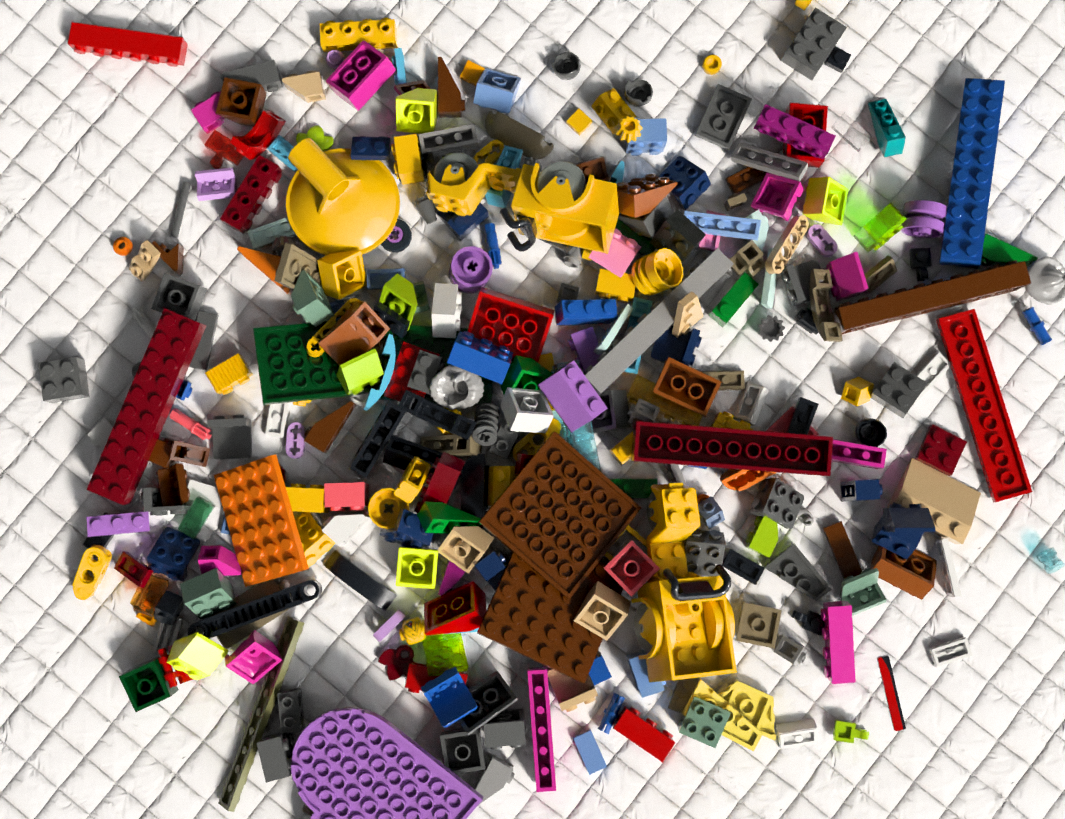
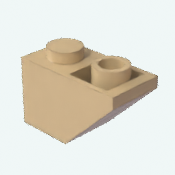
[282,71,326,103]

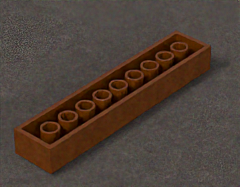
[832,260,1031,334]

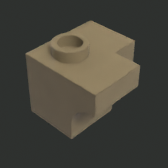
[729,240,765,278]

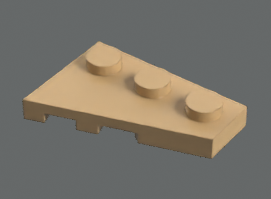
[672,291,704,338]

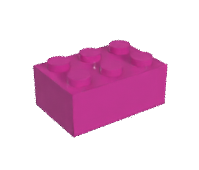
[326,40,396,111]

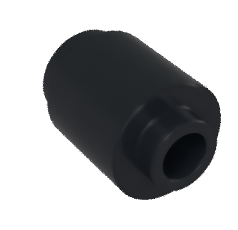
[795,308,819,335]

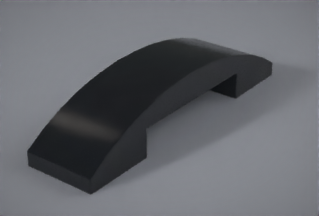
[398,390,477,440]
[324,550,397,611]

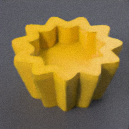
[615,116,643,143]

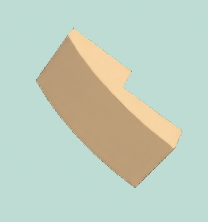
[129,240,161,282]

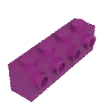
[754,104,836,159]

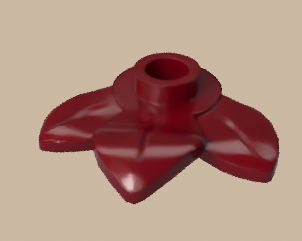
[378,645,414,681]

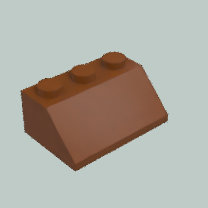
[652,357,722,417]
[870,545,937,600]

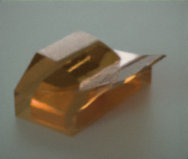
[130,575,169,617]

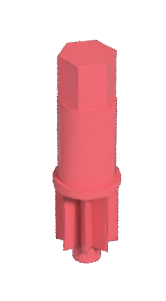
[169,408,212,440]

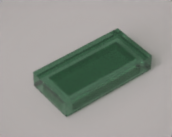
[178,496,215,539]

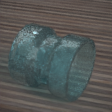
[1036,547,1065,574]

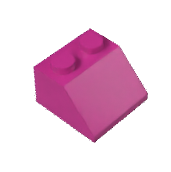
[825,252,868,301]

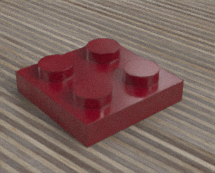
[915,424,967,476]

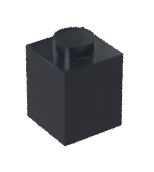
[154,590,184,626]

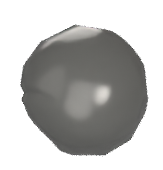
[551,52,581,80]
[624,78,653,107]

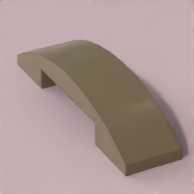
[809,269,843,342]

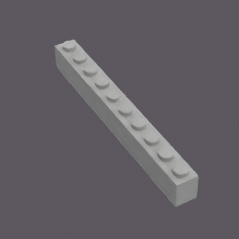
[583,248,734,395]

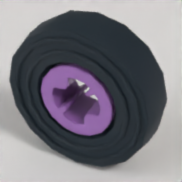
[380,219,412,253]

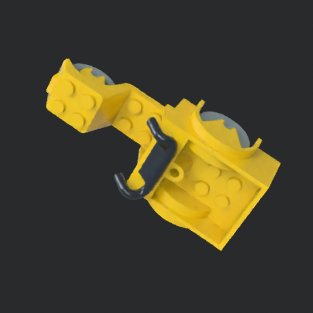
[426,152,619,254]
[631,483,737,682]

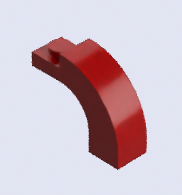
[230,110,286,160]

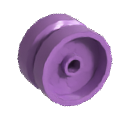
[900,200,947,238]
[448,246,493,294]

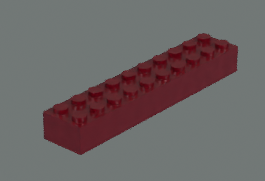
[86,308,207,505]
[631,421,833,476]

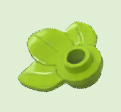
[296,125,334,151]

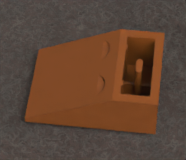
[617,174,677,218]
[317,301,390,366]

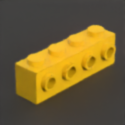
[320,18,398,52]

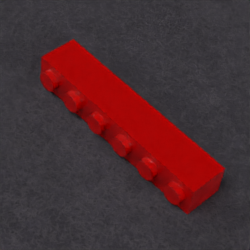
[68,22,188,67]

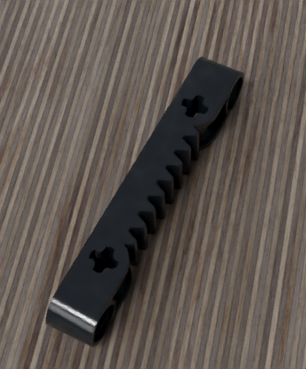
[188,580,322,639]

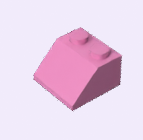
[588,229,641,278]

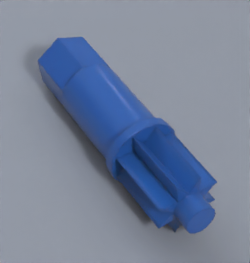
[485,223,502,269]

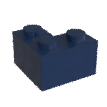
[475,551,507,591]

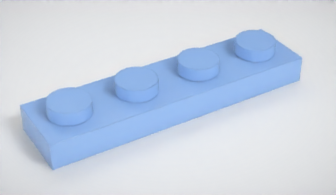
[684,211,761,241]

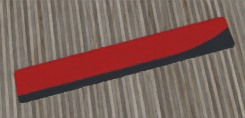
[878,656,906,731]

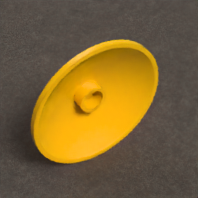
[286,138,400,256]

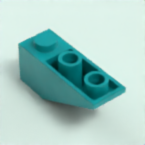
[868,99,906,157]

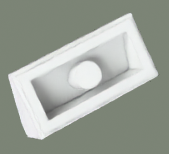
[734,382,769,425]
[776,718,818,749]

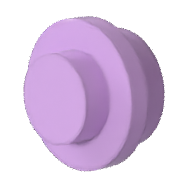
[326,50,345,69]

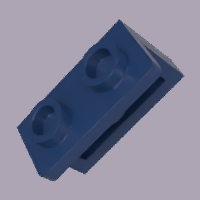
[351,136,392,161]

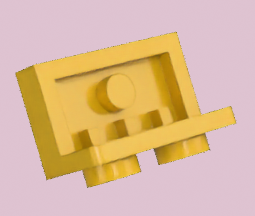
[591,88,637,134]

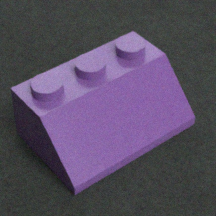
[538,360,608,433]

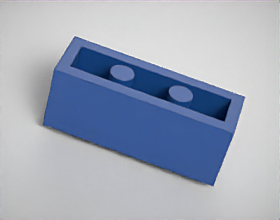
[554,299,618,325]

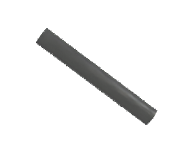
[171,181,191,238]

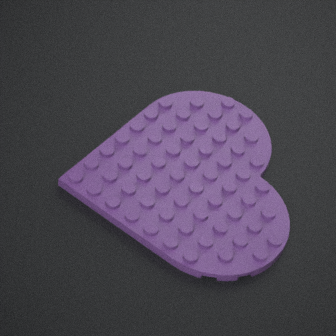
[291,707,484,819]

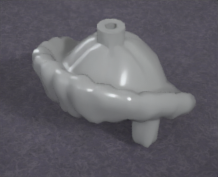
[1025,256,1065,305]
[429,365,484,410]

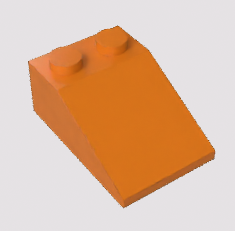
[237,246,291,294]

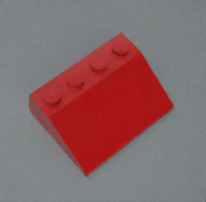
[467,287,555,362]

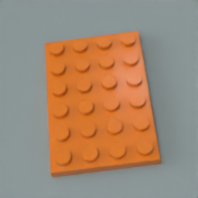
[214,454,309,587]

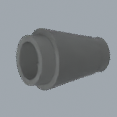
[415,195,437,224]

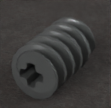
[472,403,500,446]

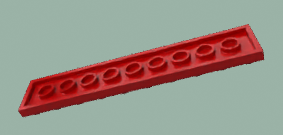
[936,309,1032,503]

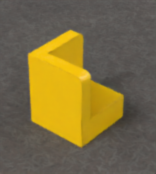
[841,377,874,407]

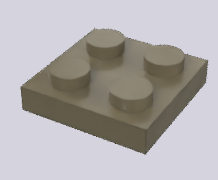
[735,602,782,649]

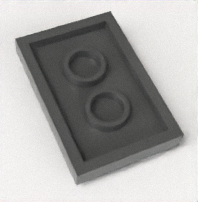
[695,84,752,151]

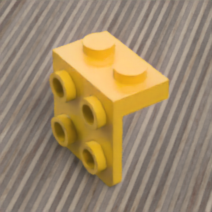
[295,512,335,568]

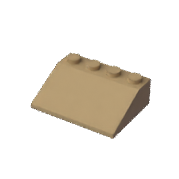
[887,458,981,544]

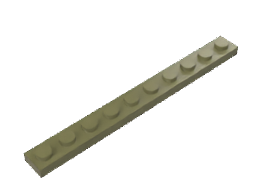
[218,616,305,812]

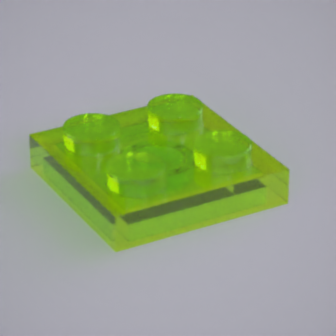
[422,633,469,676]

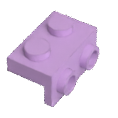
[195,168,237,201]

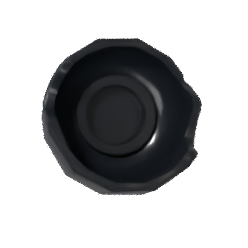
[855,418,887,447]

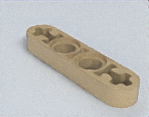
[765,215,809,274]

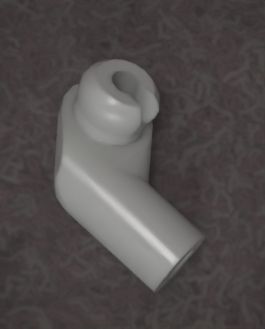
[797,507,814,526]

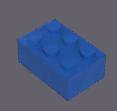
[447,331,513,384]

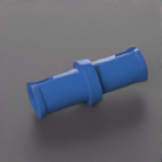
[1022,307,1053,345]
[598,693,625,734]

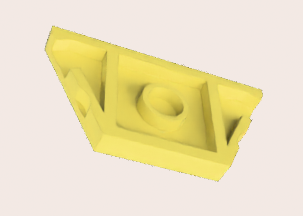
[719,680,776,741]

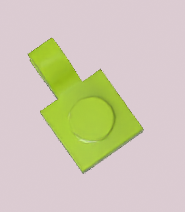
[833,720,869,743]

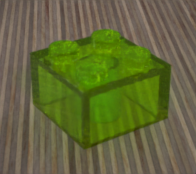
[853,203,907,253]

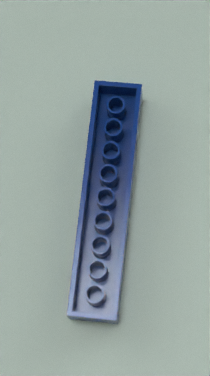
[939,78,1005,268]

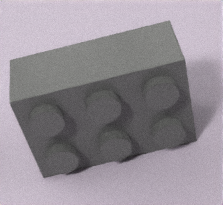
[781,7,847,81]

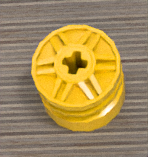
[632,248,683,296]
[368,488,410,529]

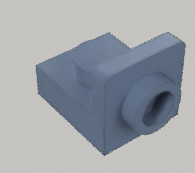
[698,496,725,529]

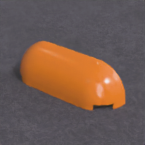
[720,469,777,491]

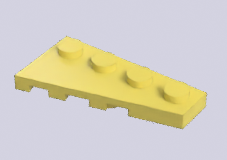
[682,678,763,751]

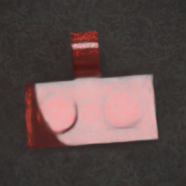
[204,129,244,169]

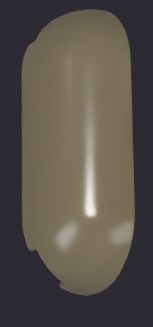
[485,110,554,159]

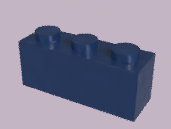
[840,479,883,502]

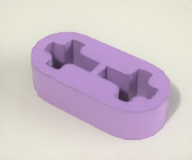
[806,224,838,257]
[286,422,306,459]
[373,610,406,642]

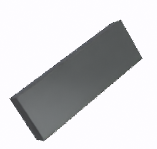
[189,311,219,371]

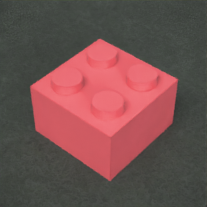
[324,482,369,512]

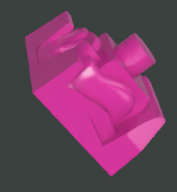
[751,173,804,221]
[225,630,282,684]

